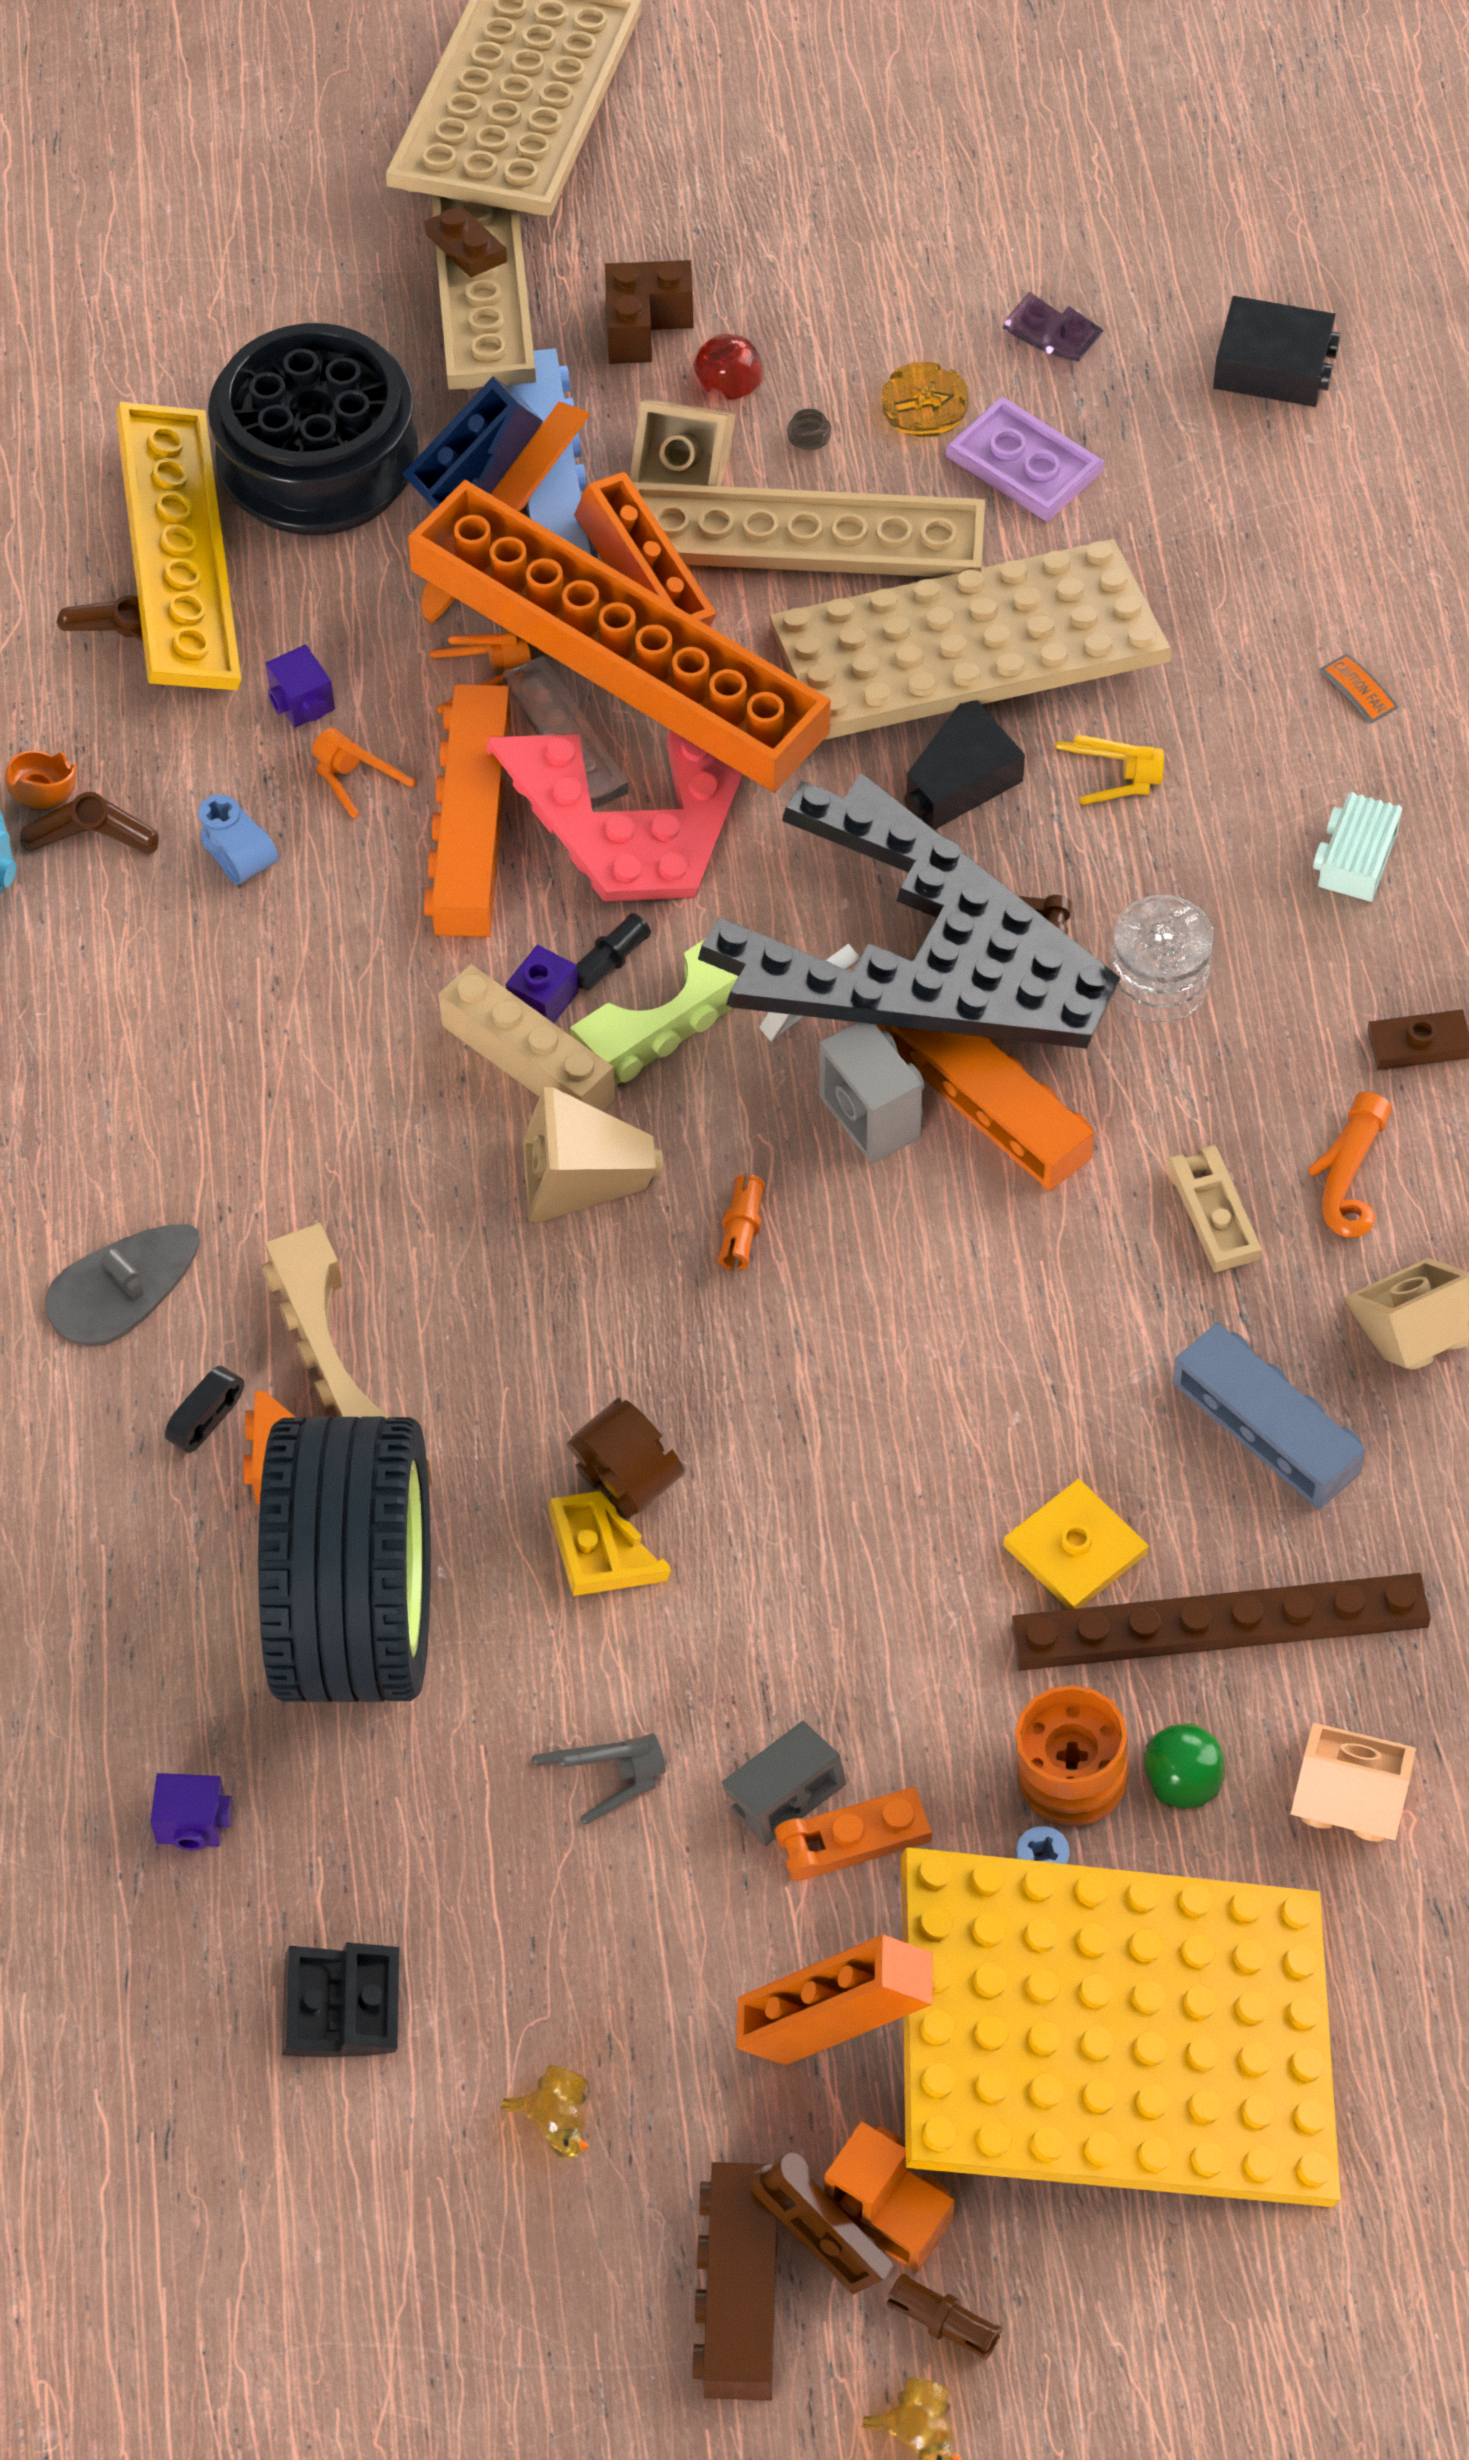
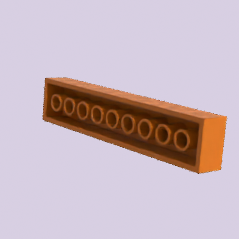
[408,480,831,793]

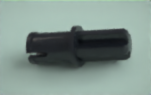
[576,913,651,991]

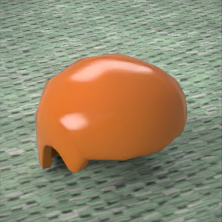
[4,750,77,810]

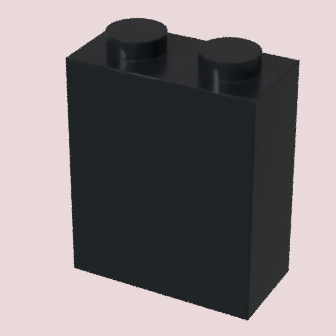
[1213,296,1341,407]

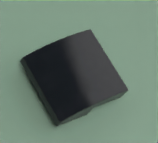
[282,1942,399,2057]

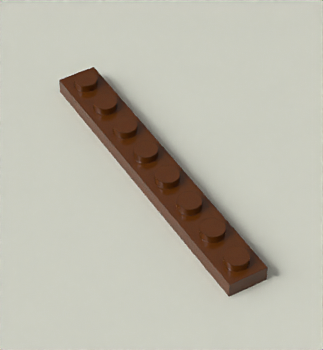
[1012,1573,1431,1671]

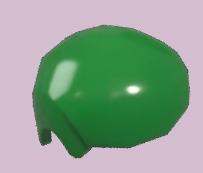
[1144,1723,1225,1809]

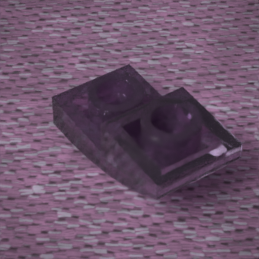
[1002,291,1104,362]

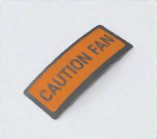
[1319,654,1398,724]

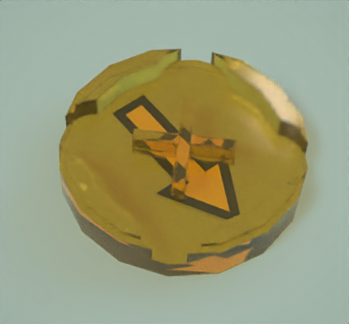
[881,362,968,437]

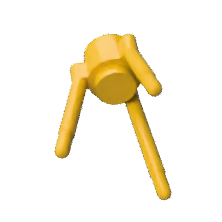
[1054,735,1164,805]

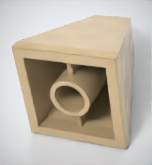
[523,1087,663,1223]

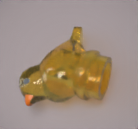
[501,2065,589,2160]
[862,2377,962,2460]

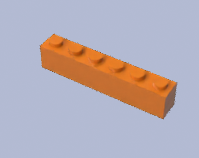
[424,684,512,937]
[875,1024,1094,1191]

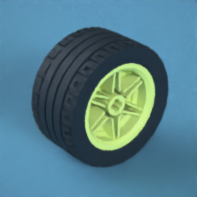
[258,1416,431,1702]

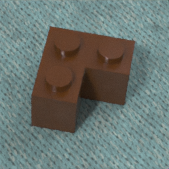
[605,260,694,364]

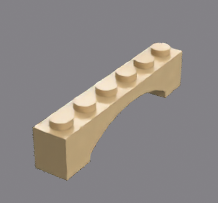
[261,1222,432,1485]

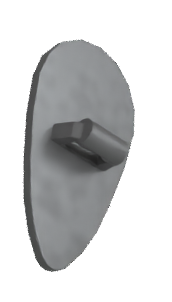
[45,1224,200,1347]

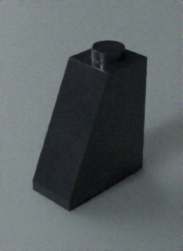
[904,700,1025,830]

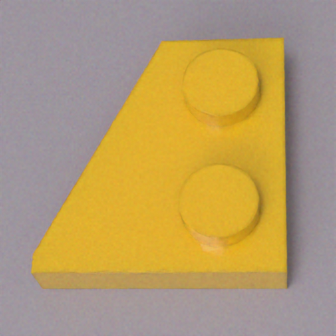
[548,1491,671,1596]

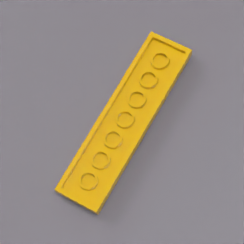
[116,402,241,691]

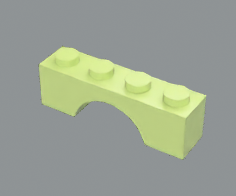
[570,939,739,1086]

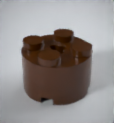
[567,1397,684,1520]

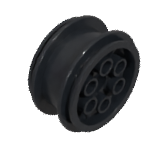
[208,323,418,535]

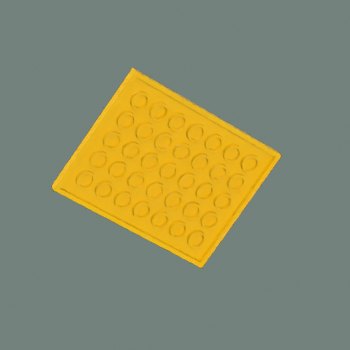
[901,1847,1341,2207]

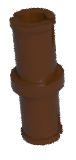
[886,2273,1002,2360]

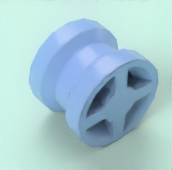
[1016,1826,1070,1864]

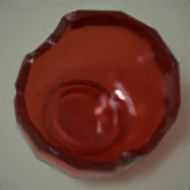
[693,334,764,400]

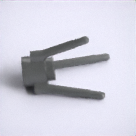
[532,1733,666,1824]

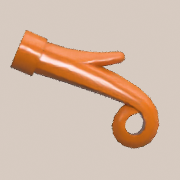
[1308,1092,1392,1238]

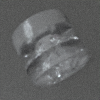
[1110,895,1214,1023]

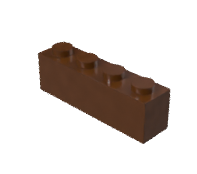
[693,2162,778,2400]

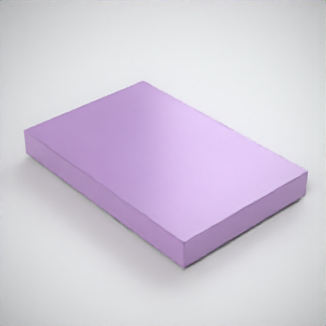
[946,396,1104,522]

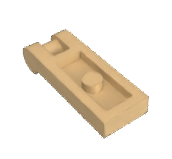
[1166,1145,1262,1273]

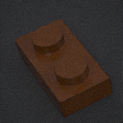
[425,205,507,278]

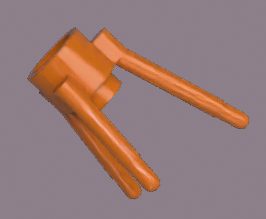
[429,632,531,714]
[312,727,416,818]

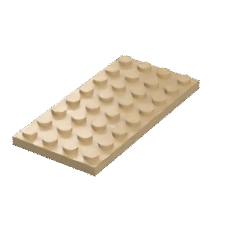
[386,0,641,217]
[770,539,1171,740]

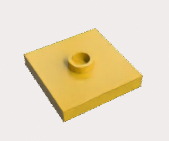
[1003,1478,1149,1609]

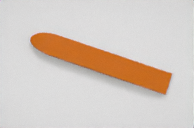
[421,401,590,623]

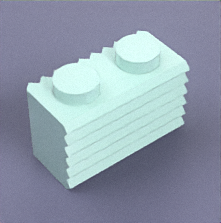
[1313,792,1402,902]

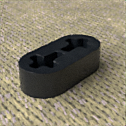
[165,1366,244,1453]

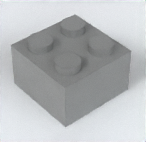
[819,1022,925,1164]

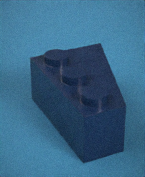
[403,376,543,510]

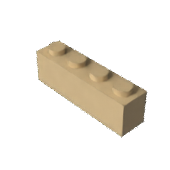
[438,964,616,1111]

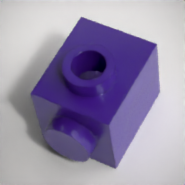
[265,644,335,728]
[505,944,579,1023]
[150,1773,233,1851]

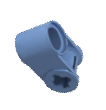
[198,794,279,885]

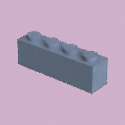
[1172,1322,1366,1510]

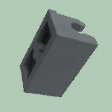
[722,1720,846,1846]

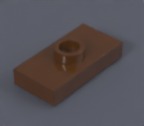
[1367,1009,1469,1070]

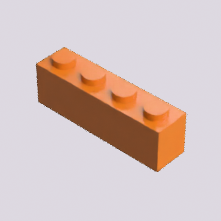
[574,471,717,627]
[736,1934,933,2066]

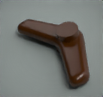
[56,595,143,642]
[20,792,158,854]

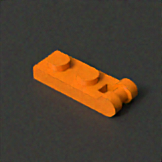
[774,1786,932,1881]

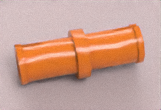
[717,1174,765,1271]

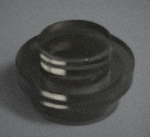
[787,409,831,450]

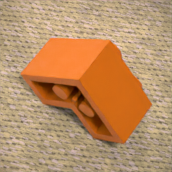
[824,2121,955,2273]

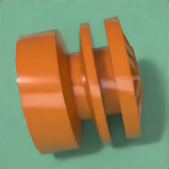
[1015,1685,1128,1827]

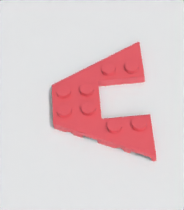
[486,731,743,902]

